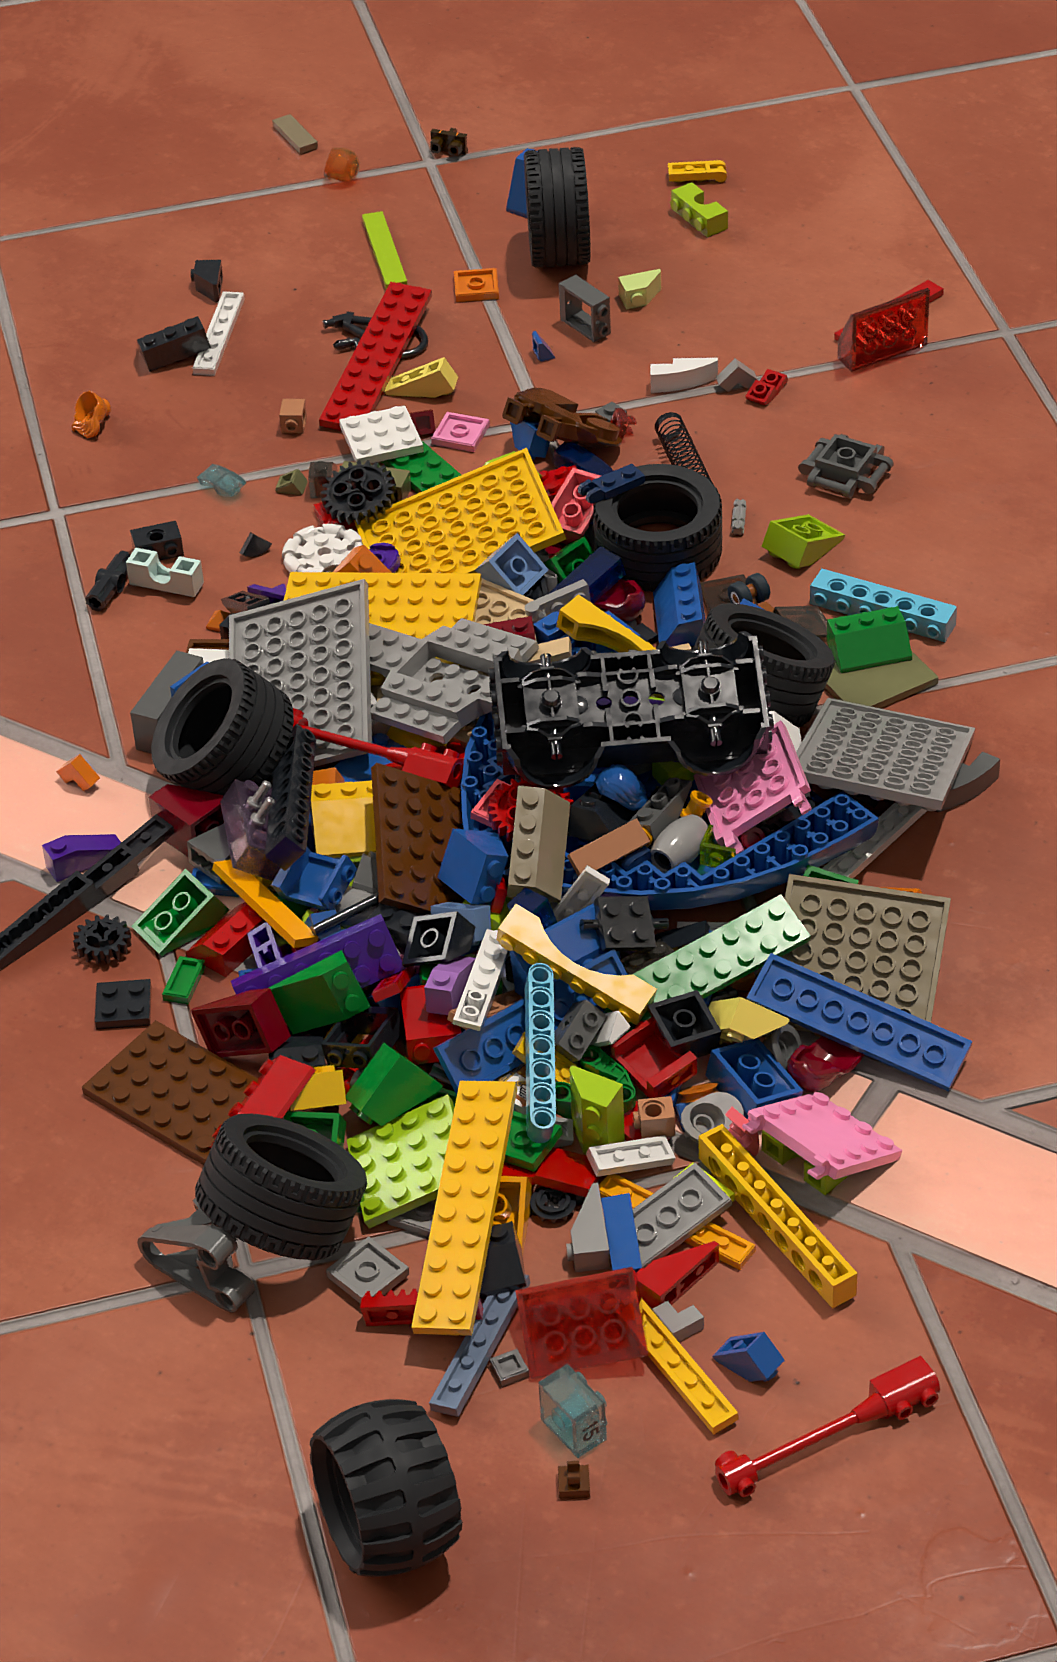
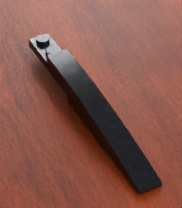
[0,814,174,970]

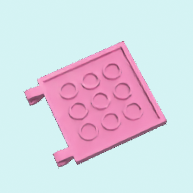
[694,720,812,856]
[742,1092,903,1180]

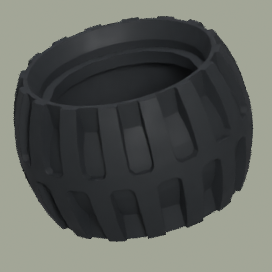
[310,1399,462,1576]

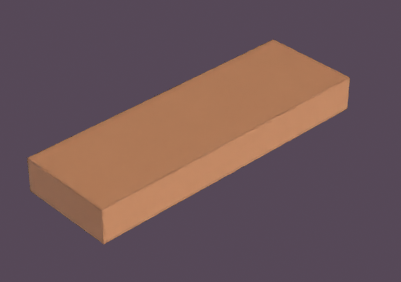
[567,818,650,877]

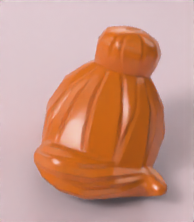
[71,390,111,438]

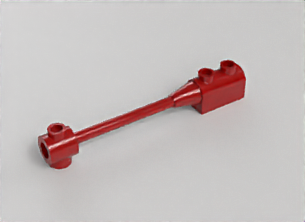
[293,708,464,788]
[715,1355,941,1497]

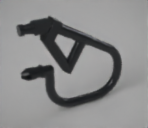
[322,311,428,360]

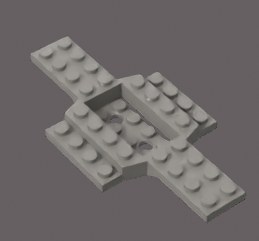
[369,618,539,744]

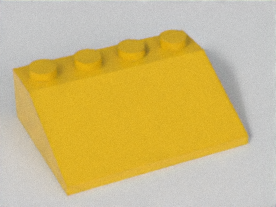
[310,780,376,858]

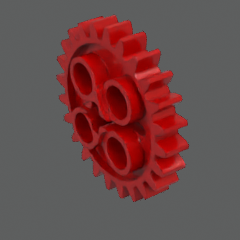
[488,777,574,842]

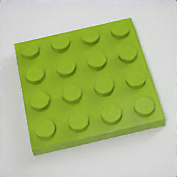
[347,1094,454,1228]

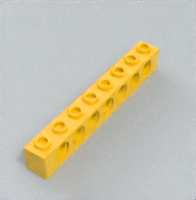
[699,1124,857,1309]

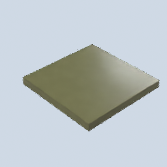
[825,646,939,708]

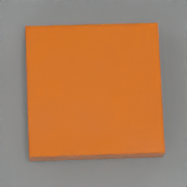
[454,268,499,302]

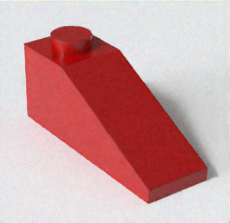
[634,1241,719,1309]

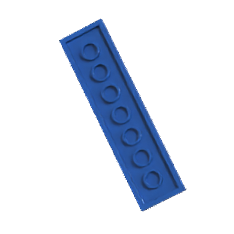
[433,949,628,1095]
[747,953,972,1092]

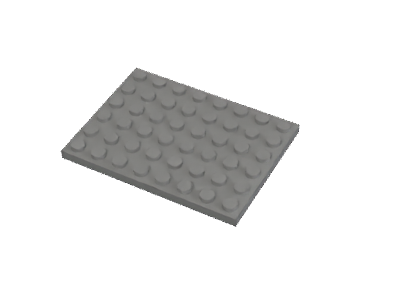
[229,579,372,767]
[796,698,975,811]

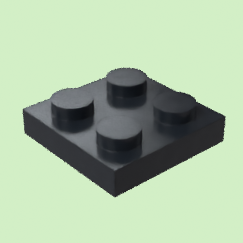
[95,979,152,1029]

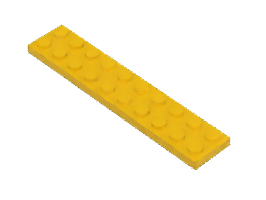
[411,1081,518,1336]

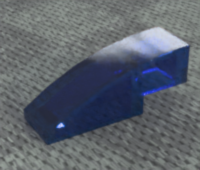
[553,442,614,476]

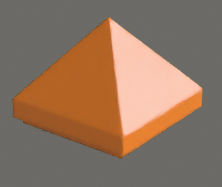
[206,610,231,631]

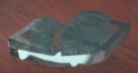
[197,464,246,497]

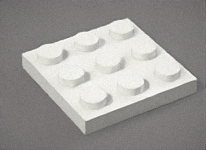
[339,406,424,464]

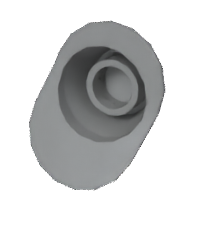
[681,1092,744,1143]

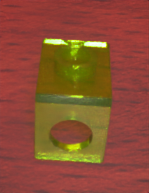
[700,824,736,868]

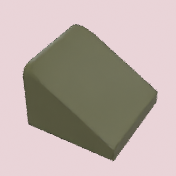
[275,469,308,495]

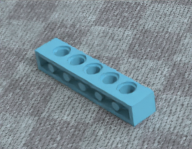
[810,569,957,642]

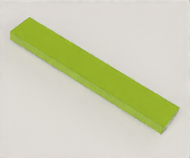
[362,211,407,289]

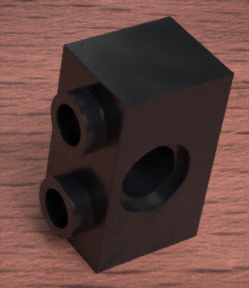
[130,520,184,561]

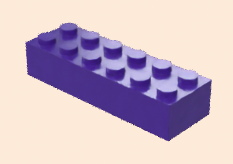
[231,914,405,1023]

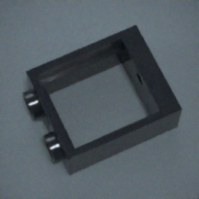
[321,1006,404,1069]

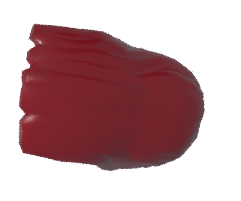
[588,570,645,622]
[786,1036,864,1093]

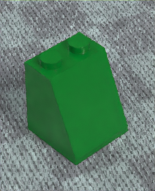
[346,1043,443,1126]

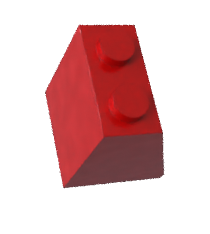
[400,985,461,1065]

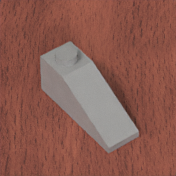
[566,1183,610,1272]

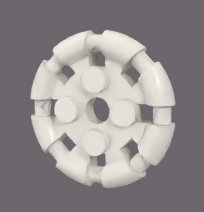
[282,524,363,572]

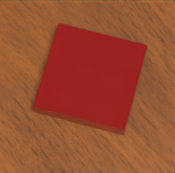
[534,1147,601,1197]

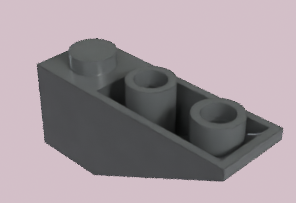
[629,778,692,850]

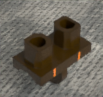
[430,128,468,157]

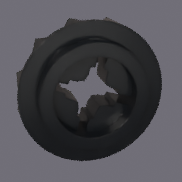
[530,1186,577,1223]

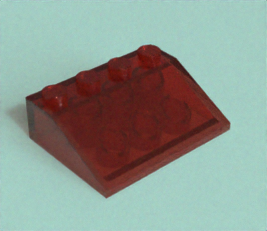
[837,288,930,372]
[515,1267,649,1379]

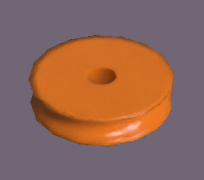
[678,1083,720,1103]

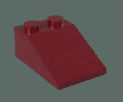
[190,988,291,1057]

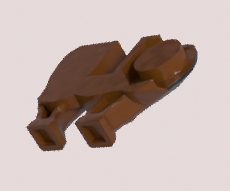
[502,388,622,449]

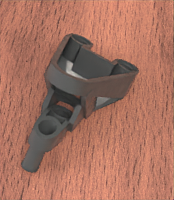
[137,1197,255,1312]

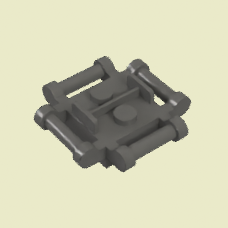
[798,434,894,498]

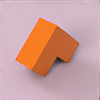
[56,754,100,791]

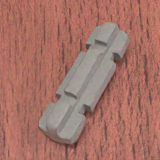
[732,499,746,535]

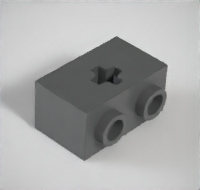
[554,999,607,1062]

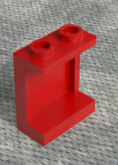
[611,1017,697,1098]

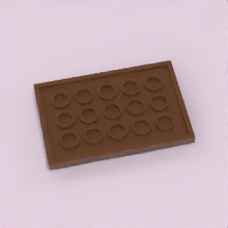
[371,763,465,916]
[82,1020,258,1165]

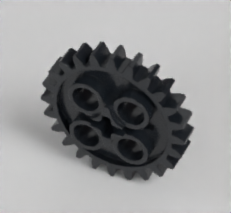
[321,460,397,525]

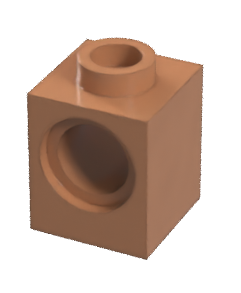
[279,399,307,434]
[633,1096,676,1139]

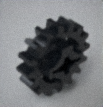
[73,914,132,965]

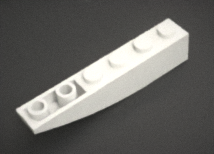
[452,929,510,1031]

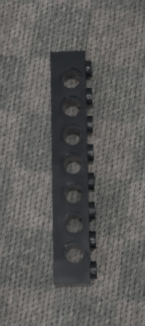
[265,724,316,871]

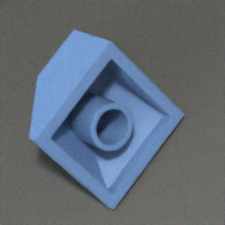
[475,533,549,595]

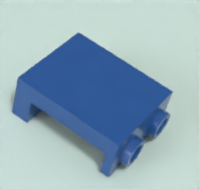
[271,846,357,911]

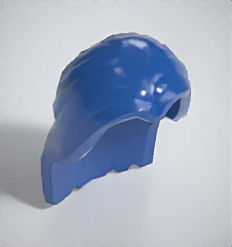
[595,764,649,811]

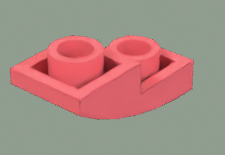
[725,1106,759,1157]

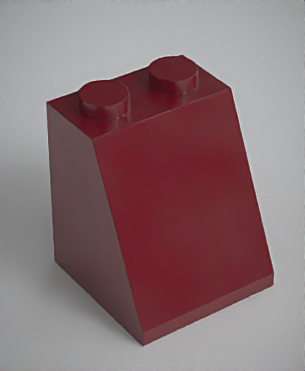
[148,784,231,857]

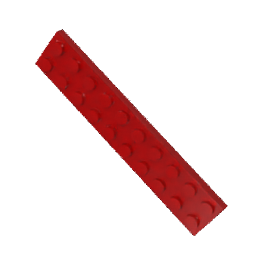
[319,282,432,431]

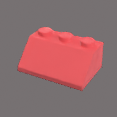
[551,468,601,544]

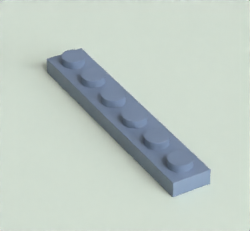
[429,1274,531,1417]

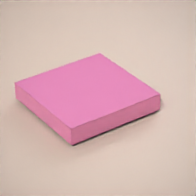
[431,412,490,452]

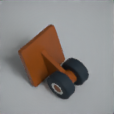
[728,573,783,617]

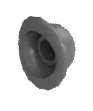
[762,1024,802,1070]

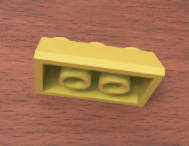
[708,997,789,1045]

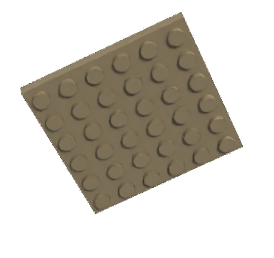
[781,874,951,1033]

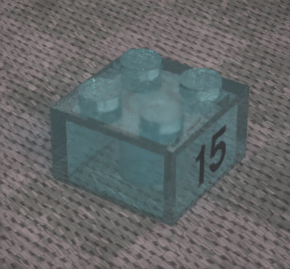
[538,1364,607,1458]

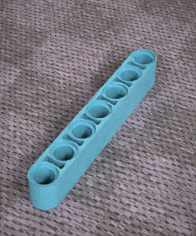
[525,963,556,1143]

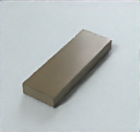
[272,114,318,154]

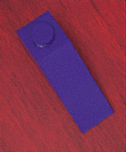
[42,834,121,882]
[247,922,292,968]

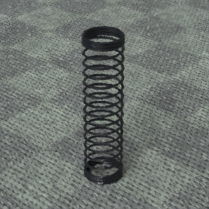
[655,412,713,484]

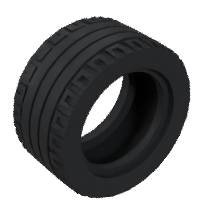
[524,147,591,268]
[593,464,722,592]
[693,603,835,727]
[151,658,294,807]
[195,1113,367,1260]

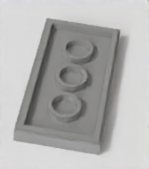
[606,1163,732,1268]

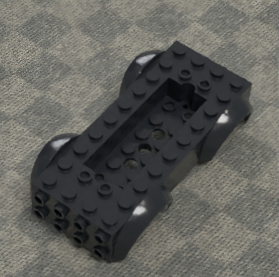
[489,631,774,789]

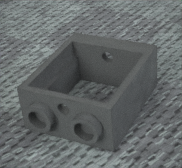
[559,275,611,342]

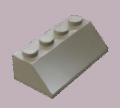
[507,786,570,903]

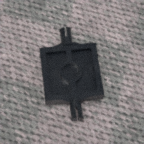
[579,896,669,952]

